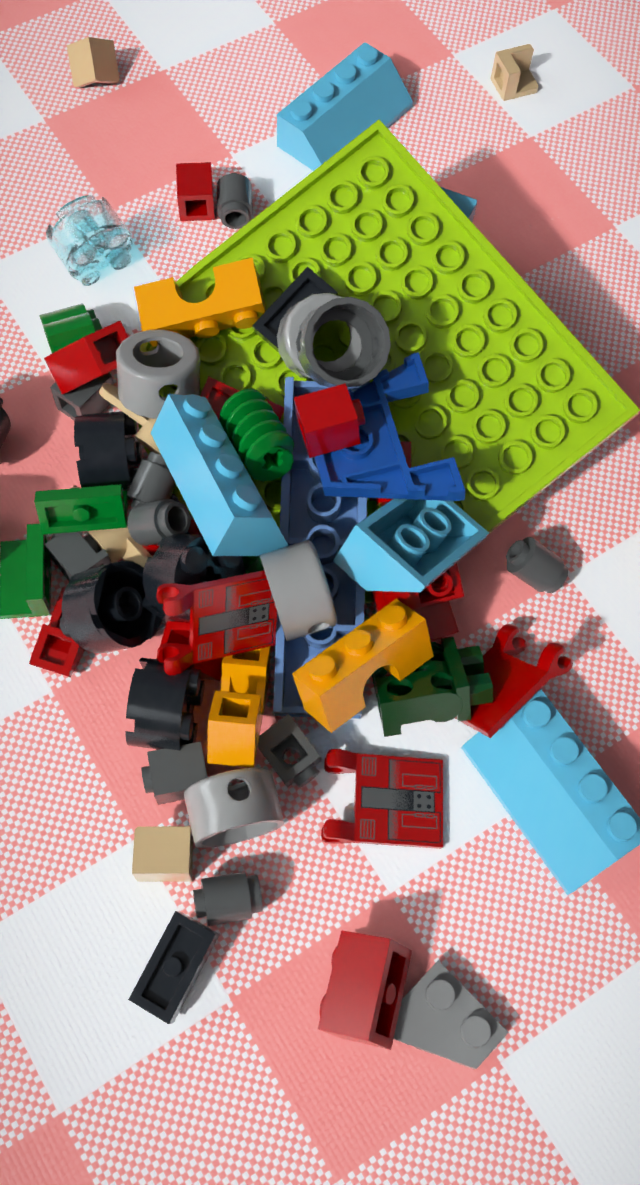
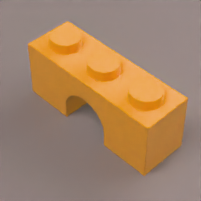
[134,258,266,347]
[292,599,434,733]
[207,646,271,767]

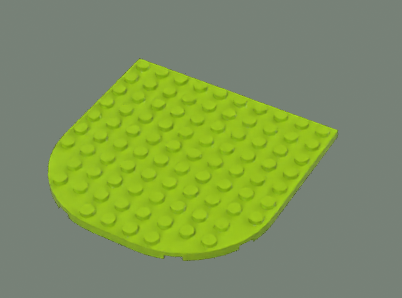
[138,119,640,604]

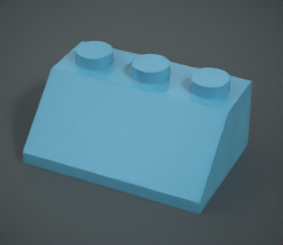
[333,499,489,592]

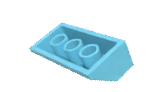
[277,42,413,171]
[151,394,289,556]
[461,689,640,895]

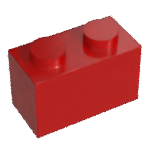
[318,930,412,1050]

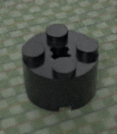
[74,411,143,492]
[143,534,246,622]
[60,561,162,654]
[125,657,205,751]

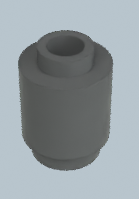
[217,173,253,229]
[126,452,176,508]
[127,499,191,546]
[506,537,568,593]
[193,871,263,927]

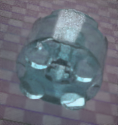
[46,195,133,286]

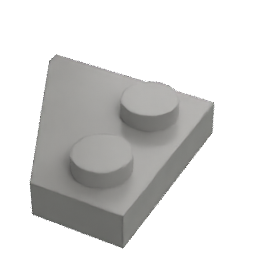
[394,960,509,1070]

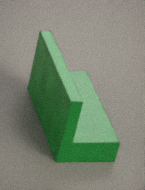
[34,484,128,535]
[0,523,51,619]

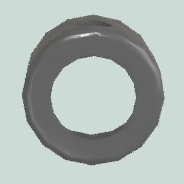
[296,297,391,387]

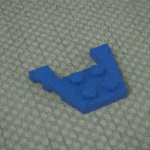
[314,352,466,501]

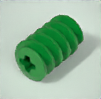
[219,388,294,482]

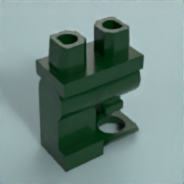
[372,636,493,737]

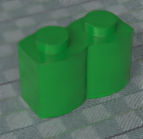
[39,303,102,353]

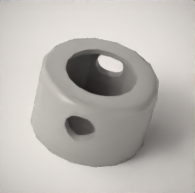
[277,293,362,381]
[116,330,200,419]
[260,540,337,641]
[184,767,284,848]

